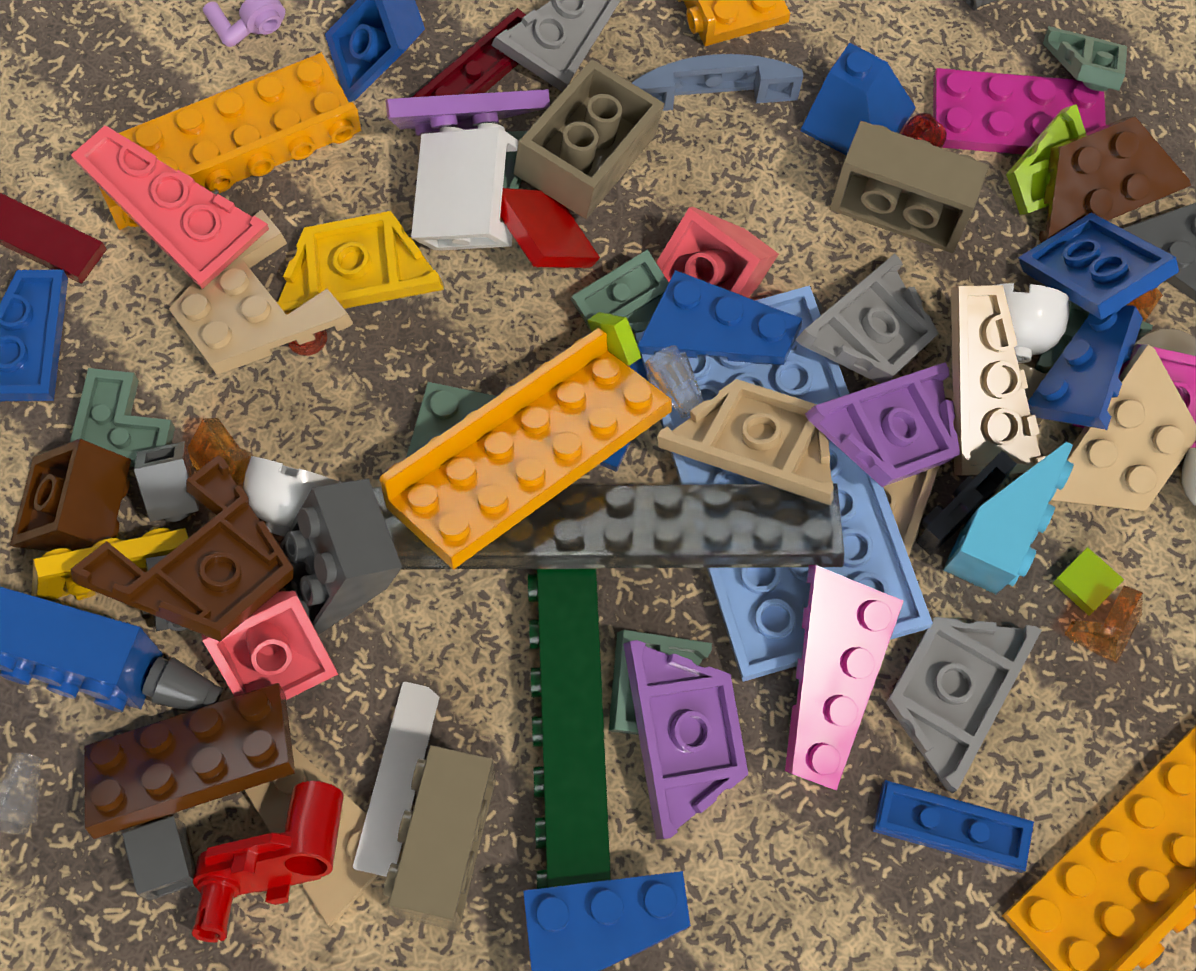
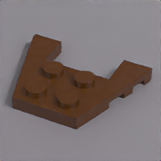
[71,455,294,642]

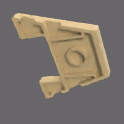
[169,210,353,375]

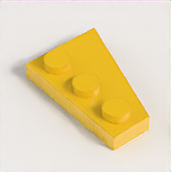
[31,528,188,601]

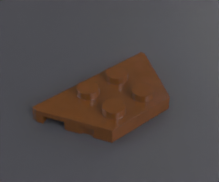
[1039,116,1191,243]

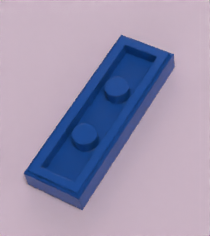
[872,780,1034,873]

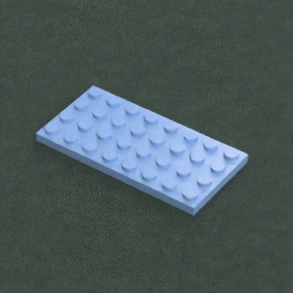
[635,286,933,682]

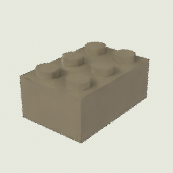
[513,59,665,219]
[829,121,990,253]
[383,745,496,932]

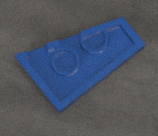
[0,270,68,402]
[638,270,803,365]
[1028,305,1143,430]
[523,871,691,971]

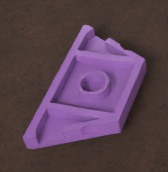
[385,89,550,136]
[805,362,960,487]
[623,640,748,839]

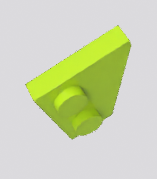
[1006,104,1086,215]

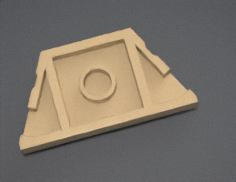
[1051,344,1196,511]
[657,379,833,505]

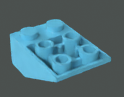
[943,442,1074,594]

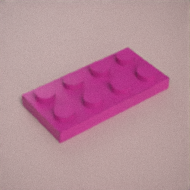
[933,68,1106,155]

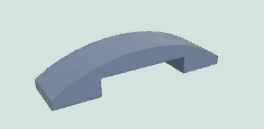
[632,54,803,111]

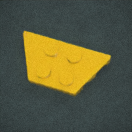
[277,211,444,314]

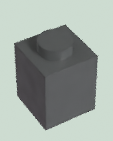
[134,441,199,522]
[122,815,196,901]

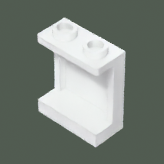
[411,123,519,250]

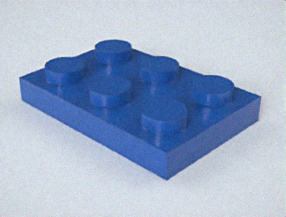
[1018,213,1179,320]

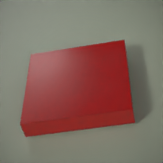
[500,188,600,268]

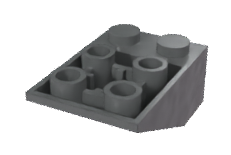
[280,478,402,635]

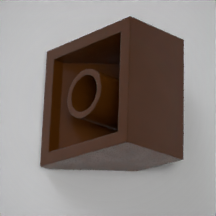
[10,439,131,551]

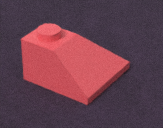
[656,207,779,298]
[201,591,338,700]

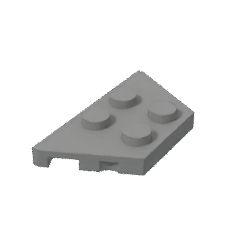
[796,254,939,384]
[886,617,1042,793]

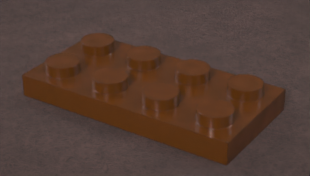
[84,683,295,839]

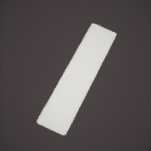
[353,682,440,877]

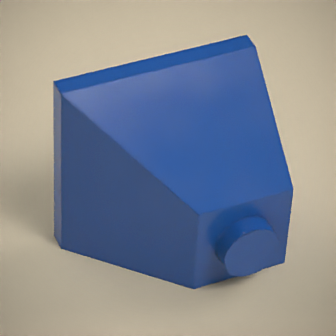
[325,0,425,102]
[801,43,916,156]

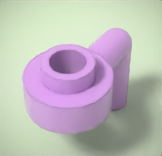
[203,0,285,47]

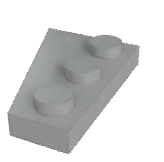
[492,0,621,92]

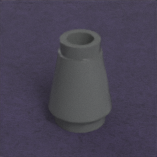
[142,657,223,711]

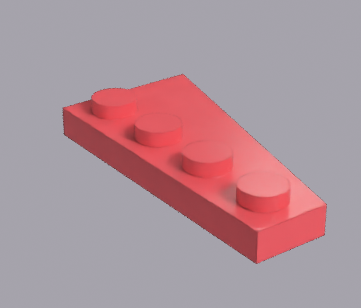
[71,125,269,289]

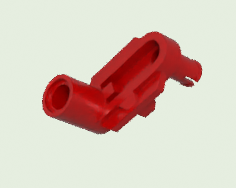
[192,781,344,943]

